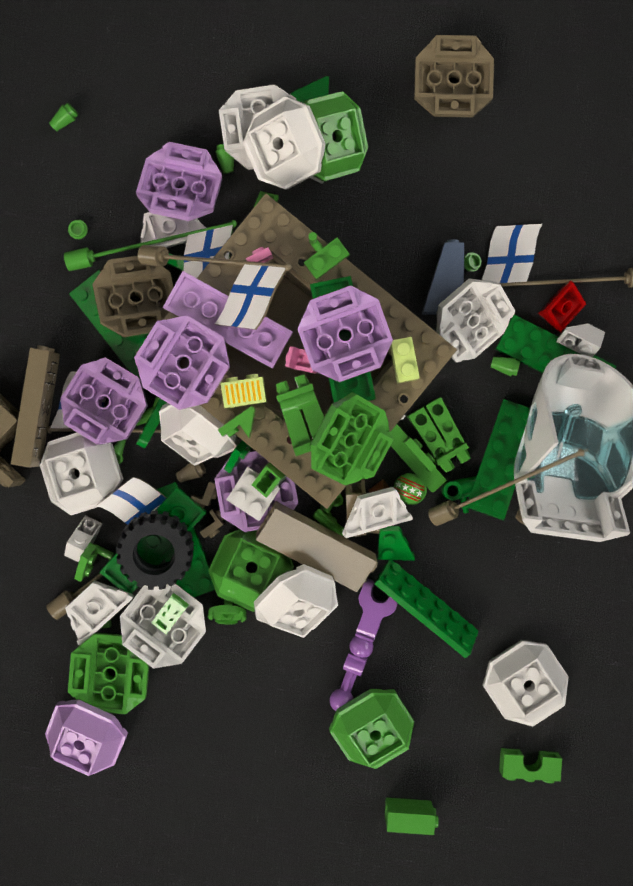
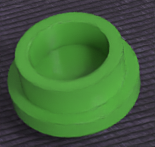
[68,220,88,239]
[464,252,481,272]

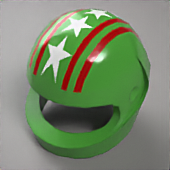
[394,473,427,505]

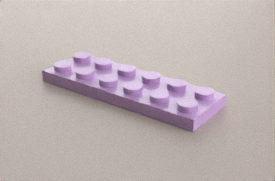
[163,271,293,369]

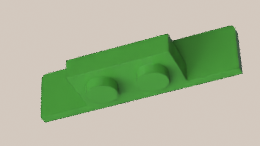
[391,424,447,492]

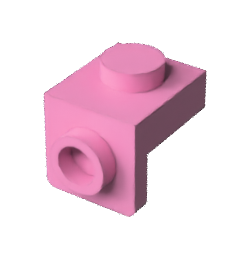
[246,247,273,263]
[285,346,317,374]

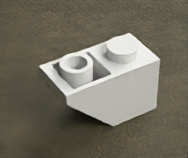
[557,324,605,357]
[64,515,102,562]

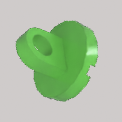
[208,599,247,625]

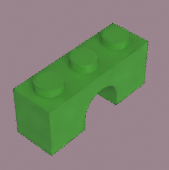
[499,748,562,783]

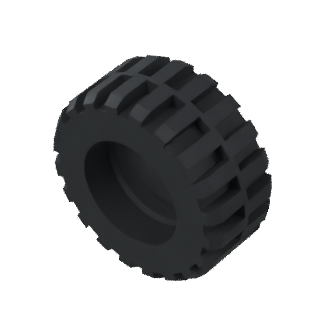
[116,510,194,590]

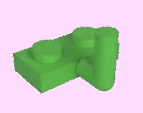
[304,232,350,280]
[74,543,114,582]

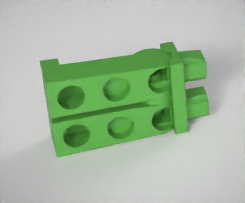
[276,374,324,456]
[407,397,471,473]

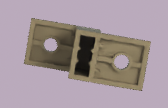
[0,394,26,488]

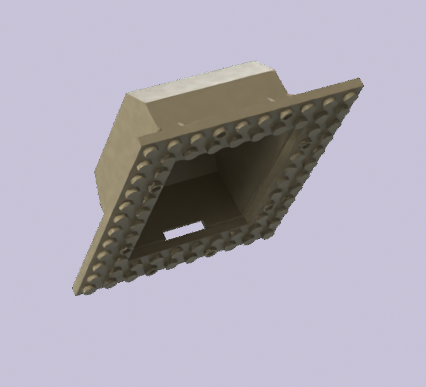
[136,194,457,509]

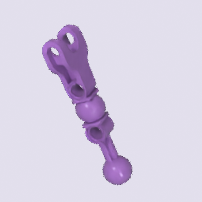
[330,578,398,711]

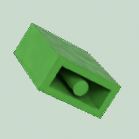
[385,798,438,835]

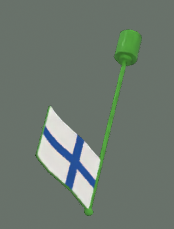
[64,220,237,278]

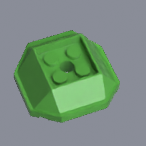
[303,91,368,181]
[310,392,394,485]
[208,529,294,612]
[68,632,149,714]
[329,689,414,769]

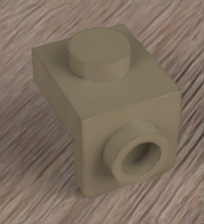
[191,481,217,508]
[200,508,225,538]

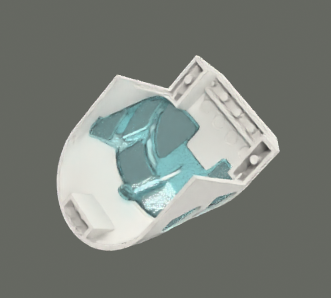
[514,354,633,542]

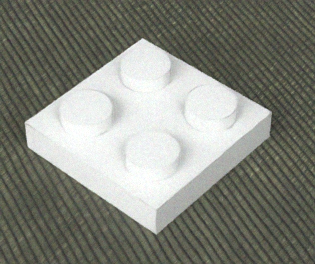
[226,467,281,521]

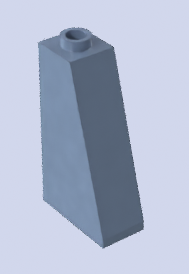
[422,239,464,315]

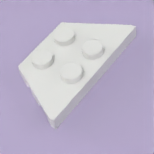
[141,212,206,249]
[342,487,413,538]
[65,580,134,646]

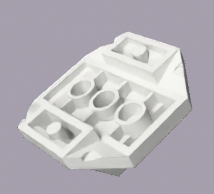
[219,85,296,170]
[243,96,326,189]
[436,279,515,362]
[159,403,241,466]
[40,433,123,515]
[254,564,338,638]
[120,584,206,669]
[483,640,569,727]

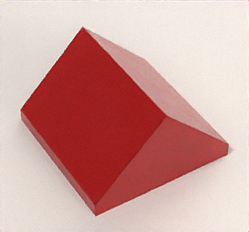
[538,281,586,332]

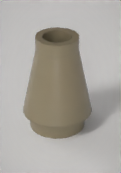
[176,463,206,483]

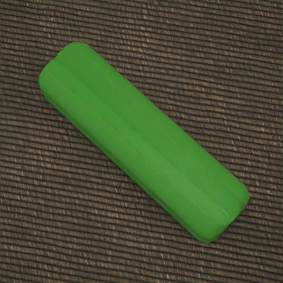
[313,509,344,536]

